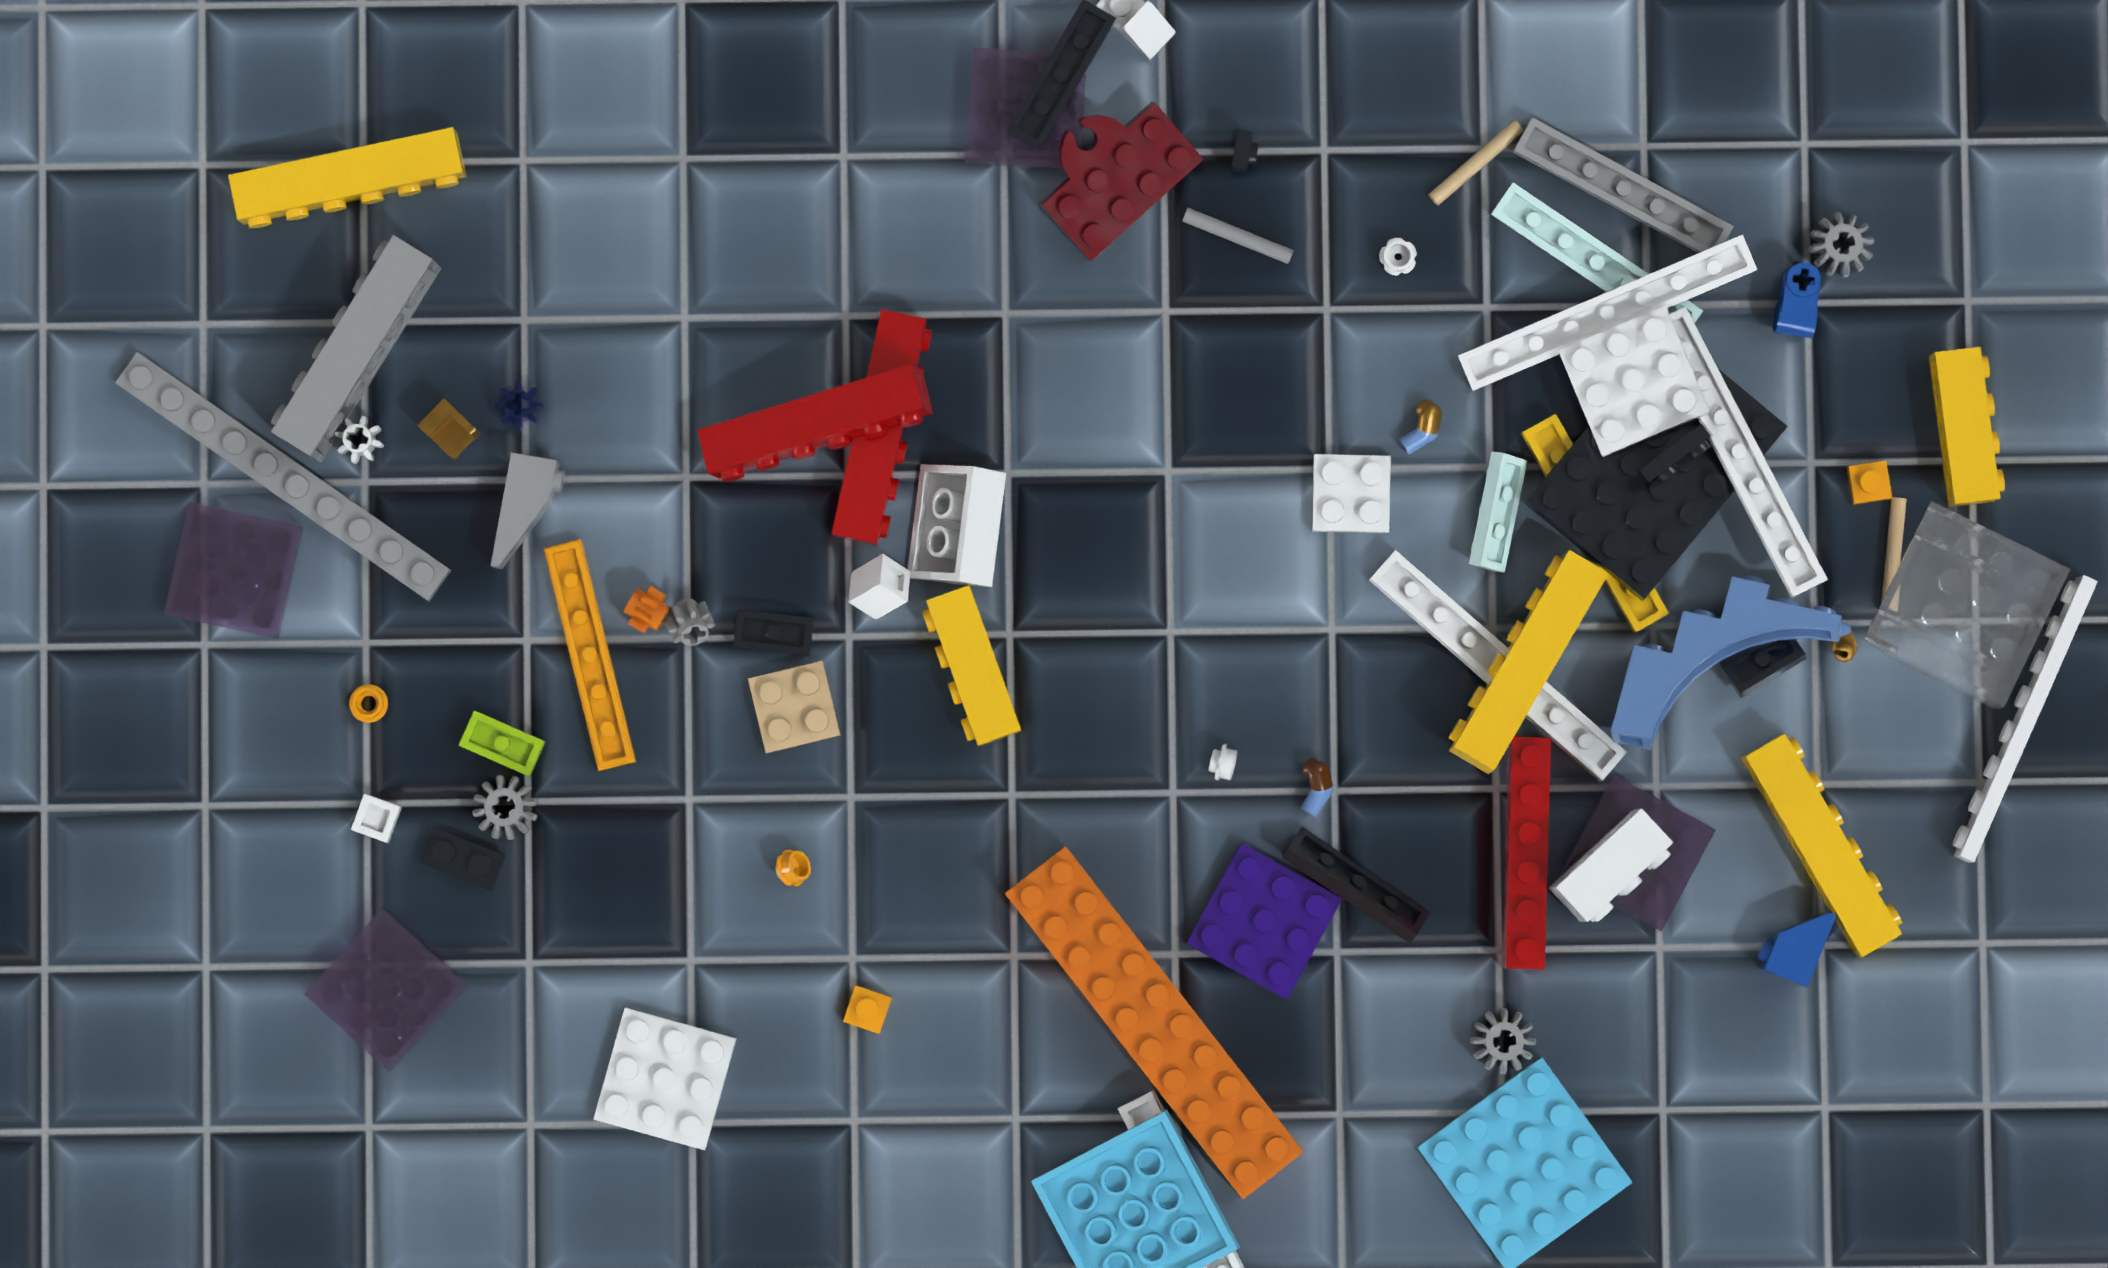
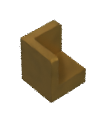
[417,398,481,459]

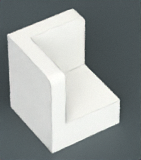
[848,554,911,619]

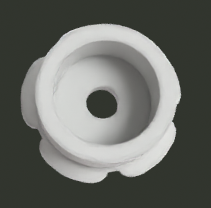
[1379,238,1417,276]
[1209,744,1238,780]

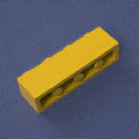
[1929,347,2005,507]
[922,585,1021,747]

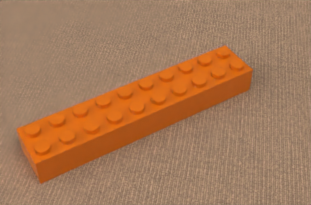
[1005,846,1304,1199]

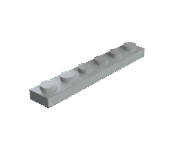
[1513,117,1734,253]

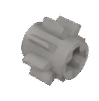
[664,599,715,646]

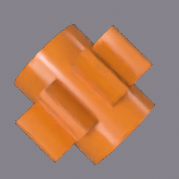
[624,585,671,634]

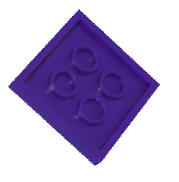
[1186,843,1342,1000]

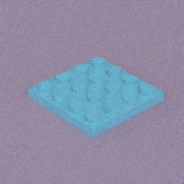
[1417,1057,1633,1268]
[1031,1110,1240,1268]

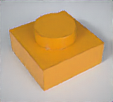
[1846,461,1892,505]
[843,985,892,1034]

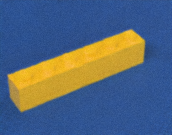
[228,127,467,228]
[1449,550,1609,774]
[1741,734,1902,957]

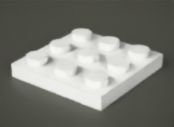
[1558,306,1710,457]
[594,1008,737,1150]

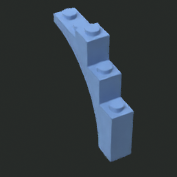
[1611,575,1843,751]

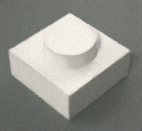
[351,794,402,843]

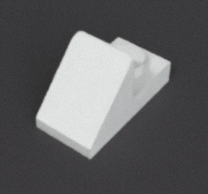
[1096,0,1176,60]

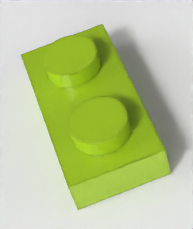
[459,710,545,777]

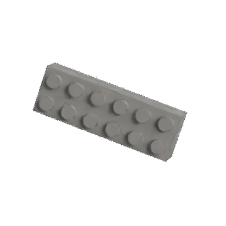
[271,235,442,462]

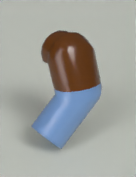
[1300,758,1334,818]

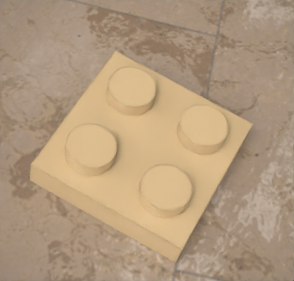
[748,661,841,754]

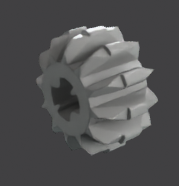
[1808,212,1874,278]
[473,775,538,840]
[1470,1008,1536,1074]

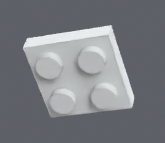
[1312,454,1391,533]

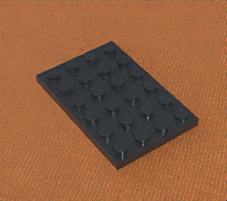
[1524,369,1788,601]

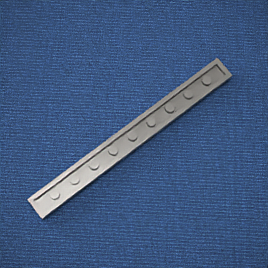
[115,352,451,602]

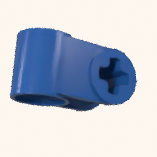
[1773,263,1821,339]

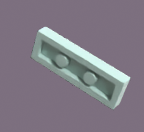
[1469,452,1527,573]

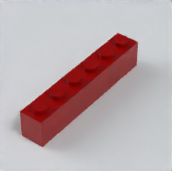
[832,309,933,546]
[697,364,933,482]
[1502,737,1551,970]

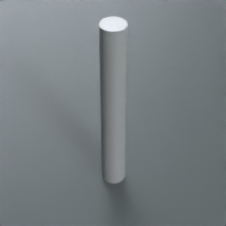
[1182,208,1294,264]

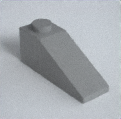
[491,452,565,569]

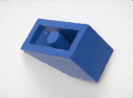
[1758,912,1837,987]

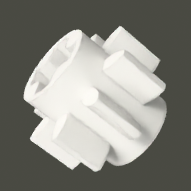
[335,416,384,464]

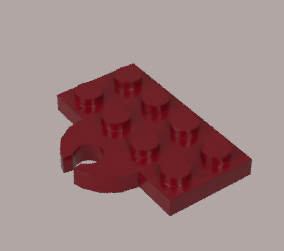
[1039,101,1204,261]

